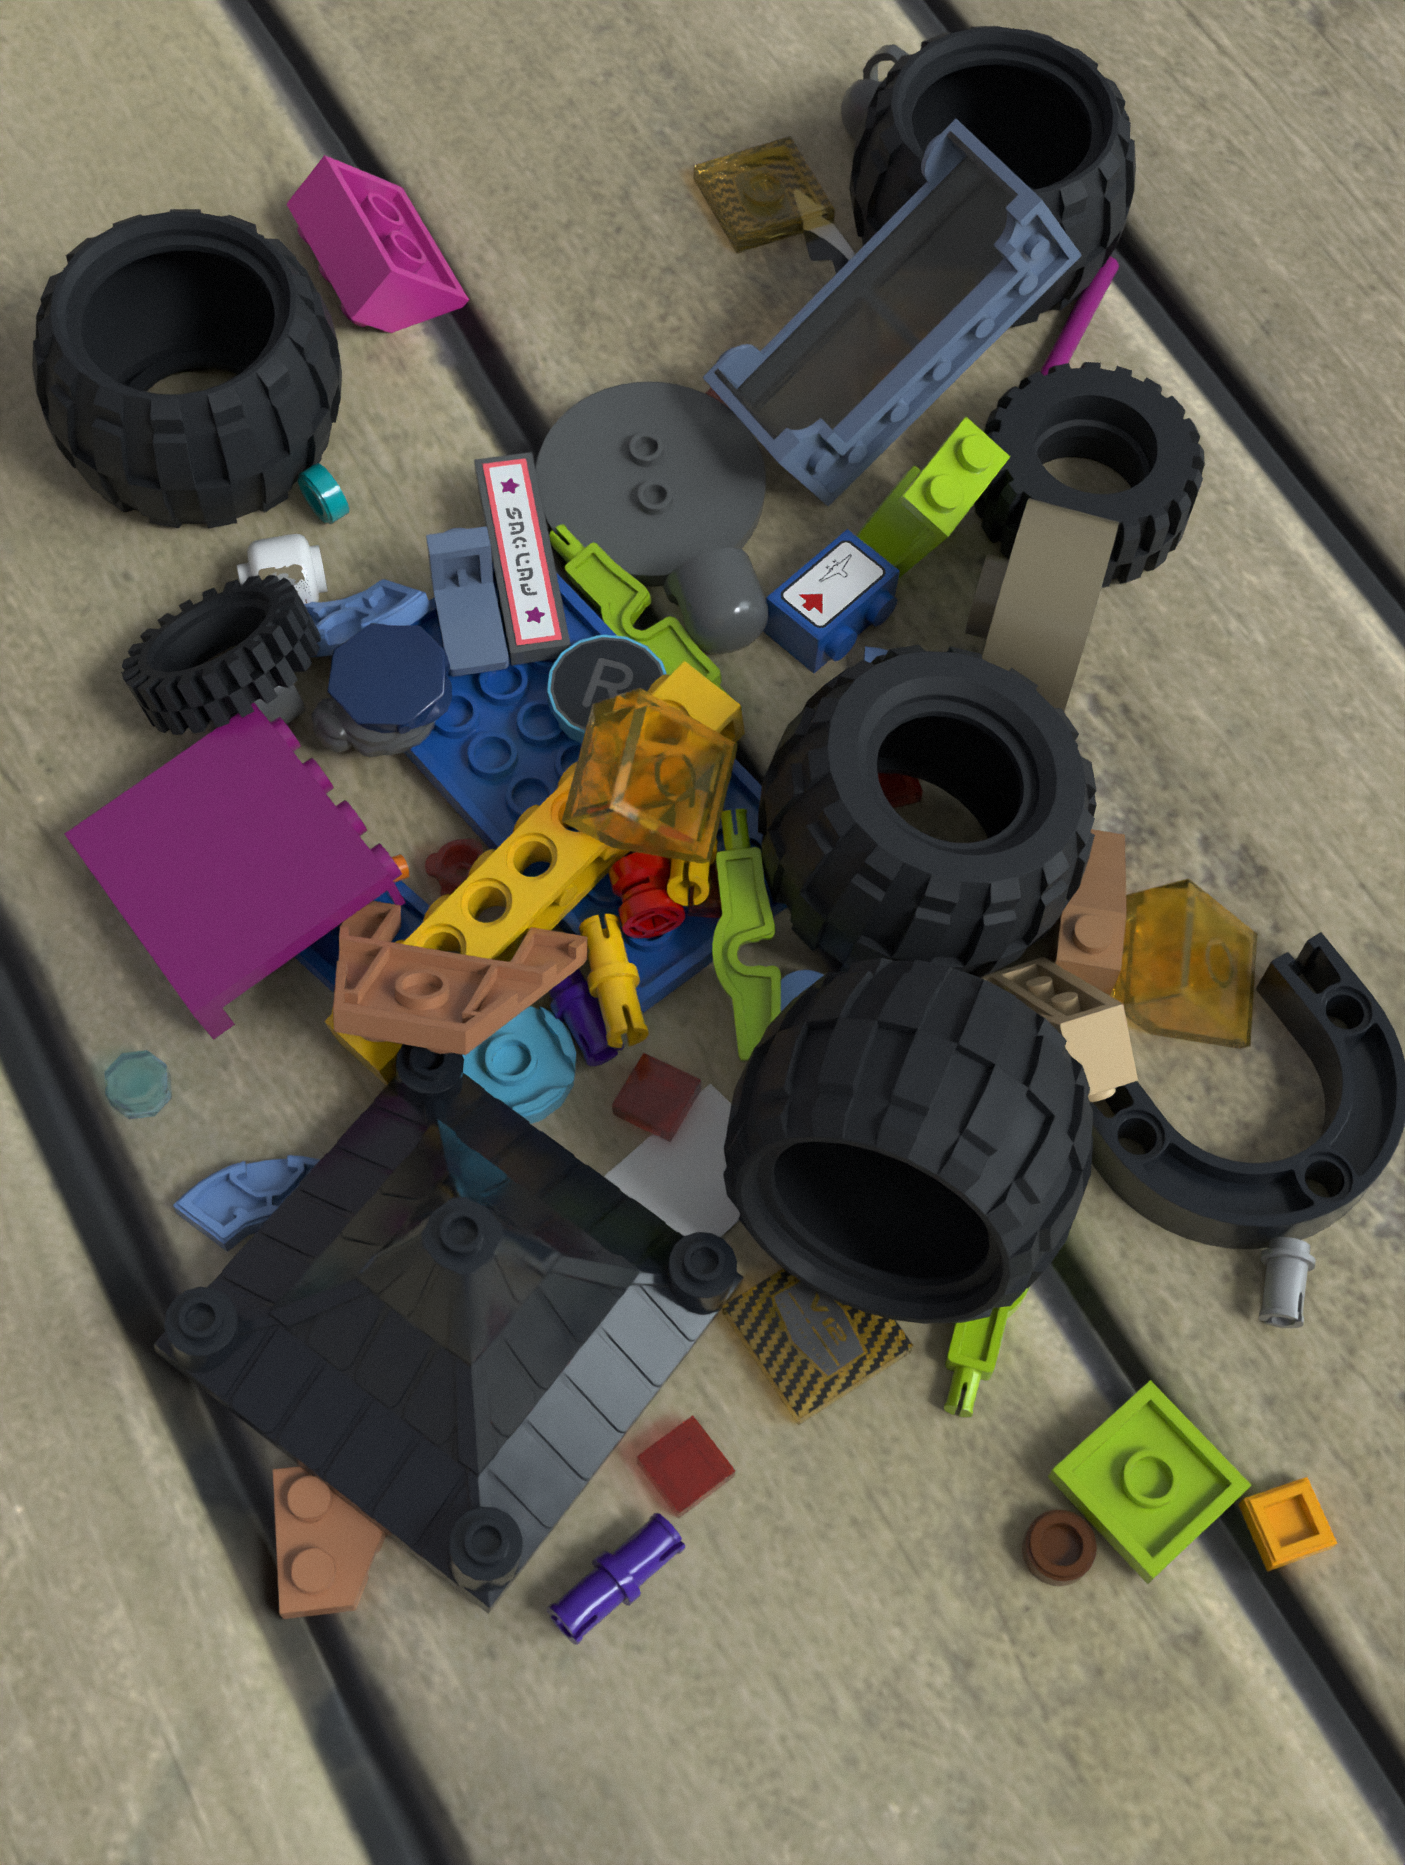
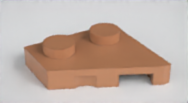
[273,1466,387,1619]

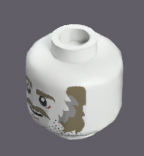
[237,534,328,604]

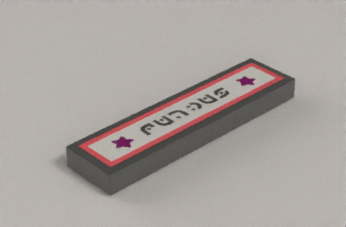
[474,452,571,665]

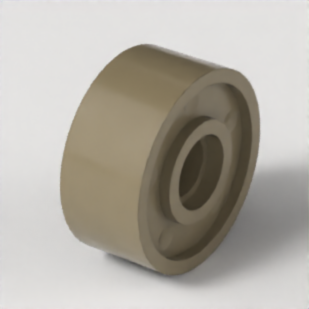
[965,498,1119,711]

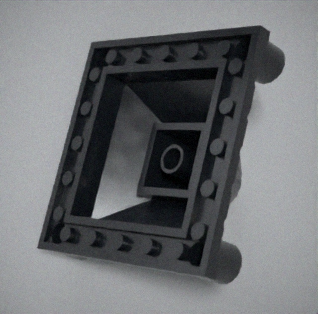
[154,1044,744,1614]

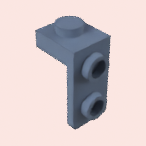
[426,526,509,677]

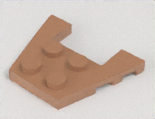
[333,901,587,1055]

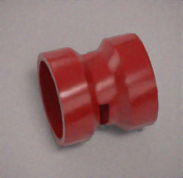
[609,851,685,938]

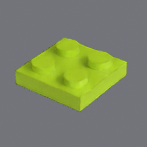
[1048,1380,1251,1584]

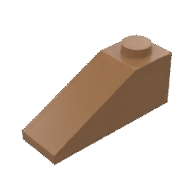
[1047,829,1126,996]

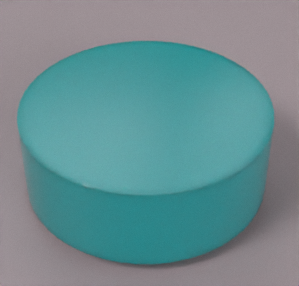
[298,463,349,524]

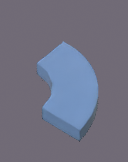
[304,579,432,657]
[173,1155,320,1252]

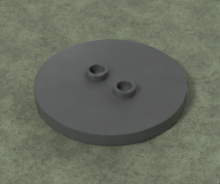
[536,381,766,587]

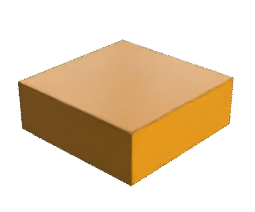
[1238,1477,1338,1571]

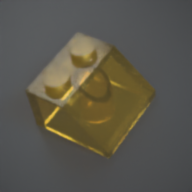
[562,688,738,863]
[1113,879,1258,1049]

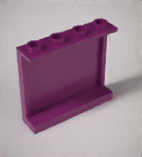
[64,703,406,1040]

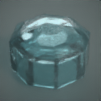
[104,1050,172,1119]

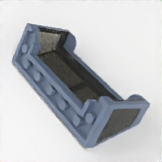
[702,119,1082,506]

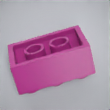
[286,155,469,333]

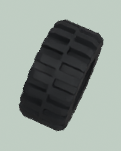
[974,362,1205,588]

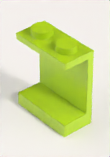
[855,417,1010,579]

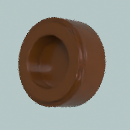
[1022,1509,1097,1586]

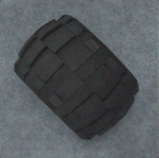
[849,26,1136,327]
[32,209,342,529]
[758,645,1097,978]
[723,958,1093,1324]

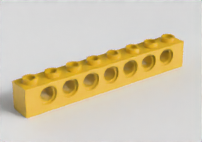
[324,661,745,1086]

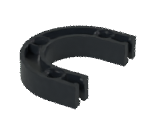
[1090,932,1405,1249]

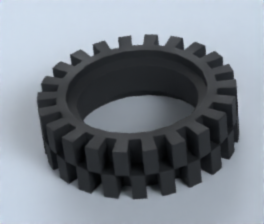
[121,575,321,735]

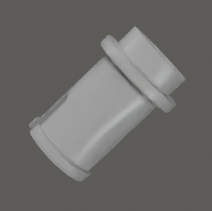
[1259,1237,1316,1329]

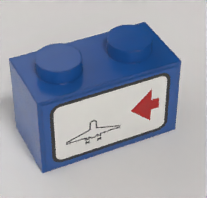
[763,529,900,673]

